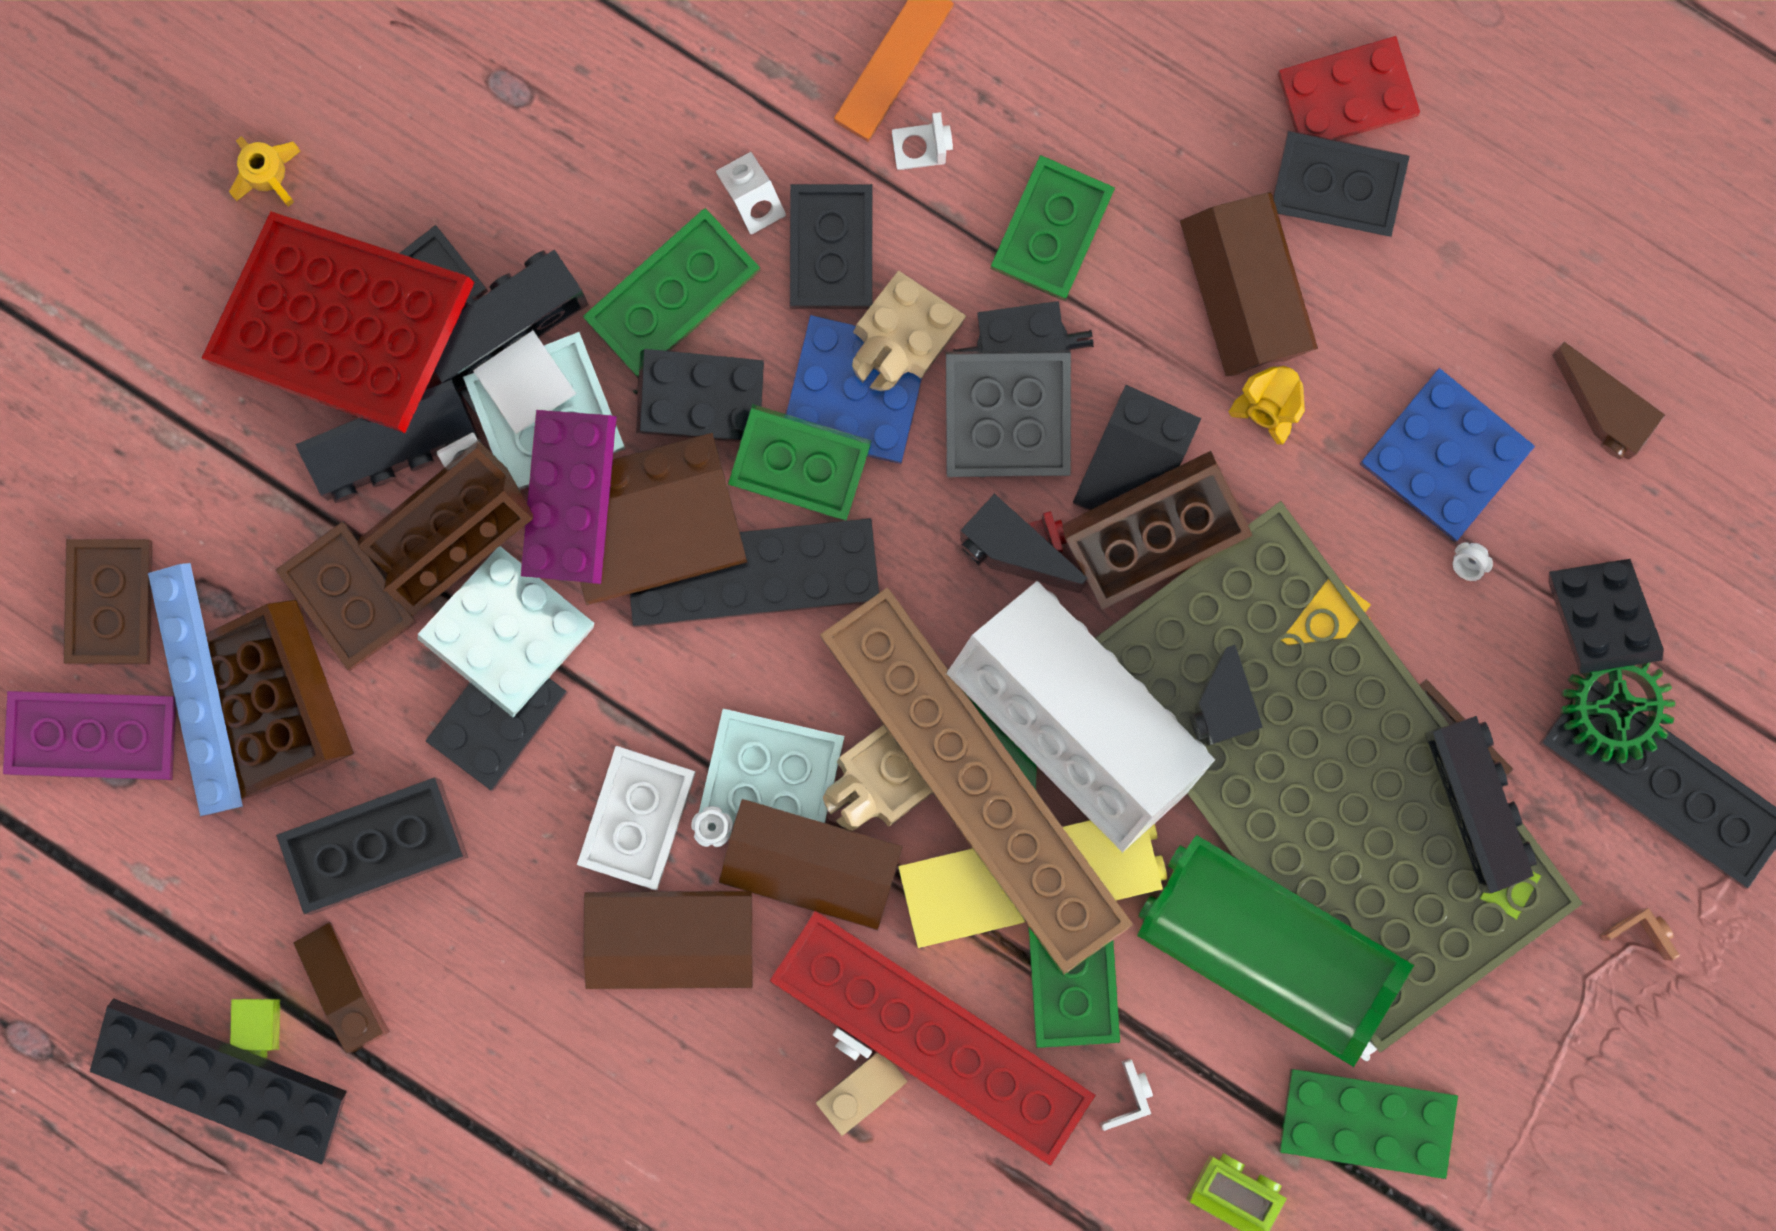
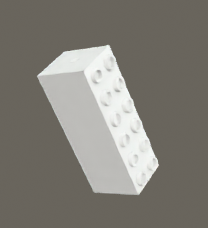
[946,581,1215,853]

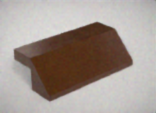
[1180,192,1318,376]
[358,440,533,616]
[719,799,903,931]
[583,891,753,989]

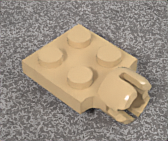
[852,270,966,391]
[823,725,933,831]

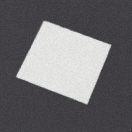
[473,331,576,434]

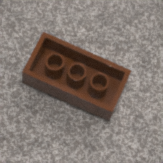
[1062,451,1253,610]

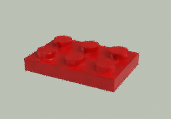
[1278,36,1420,140]

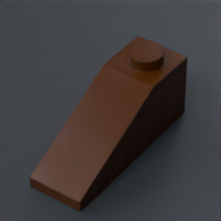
[1552,342,1665,460]
[293,922,390,1054]

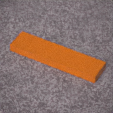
[834,0,954,143]

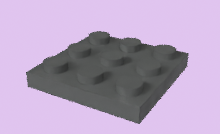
[946,350,1071,477]

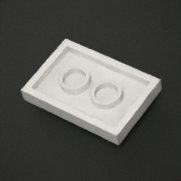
[577,746,696,891]

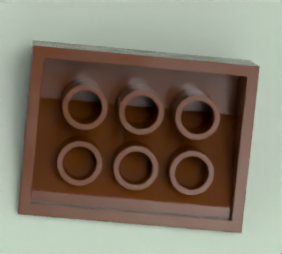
[580,433,747,605]
[206,600,354,800]

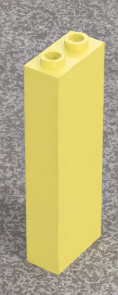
[898,820,1167,948]

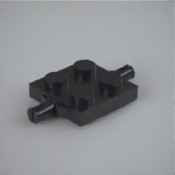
[953,301,1094,352]

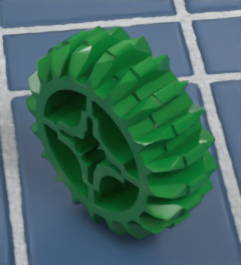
[1560,662,1675,763]

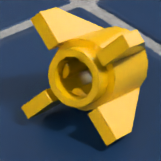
[229,136,301,207]
[1228,366,1305,445]

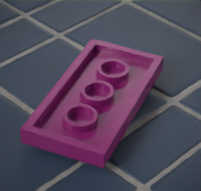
[521,410,617,584]
[3,691,176,780]

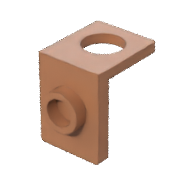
[1599,908,1680,960]

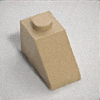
[816,1053,908,1136]

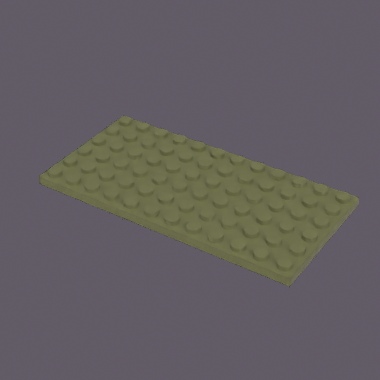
[1095,501,1583,1053]

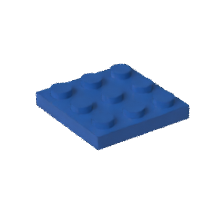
[786,315,922,464]
[1360,368,1535,542]

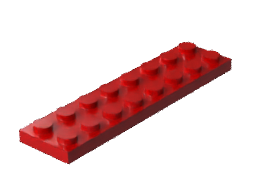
[769,911,1096,1166]

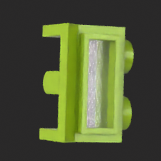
[1186,1153,1287,1231]

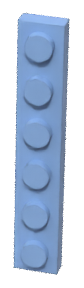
[148,563,243,816]

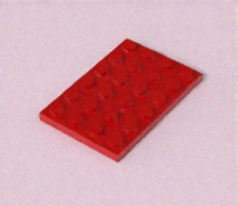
[201,211,475,433]

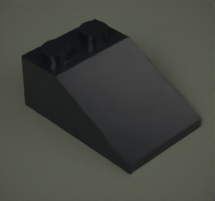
[1073,385,1202,511]
[960,493,1088,593]

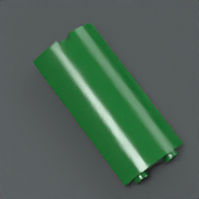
[1137,835,1415,1067]

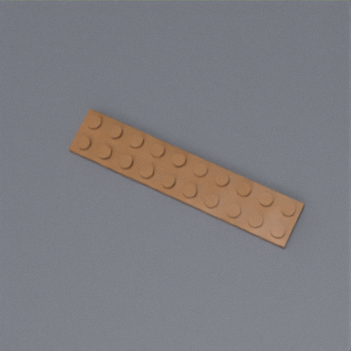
[820,587,1133,975]

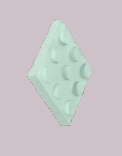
[463,332,625,490]
[417,546,594,717]
[699,709,845,839]

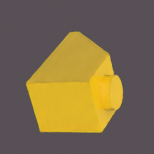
[1281,579,1371,645]

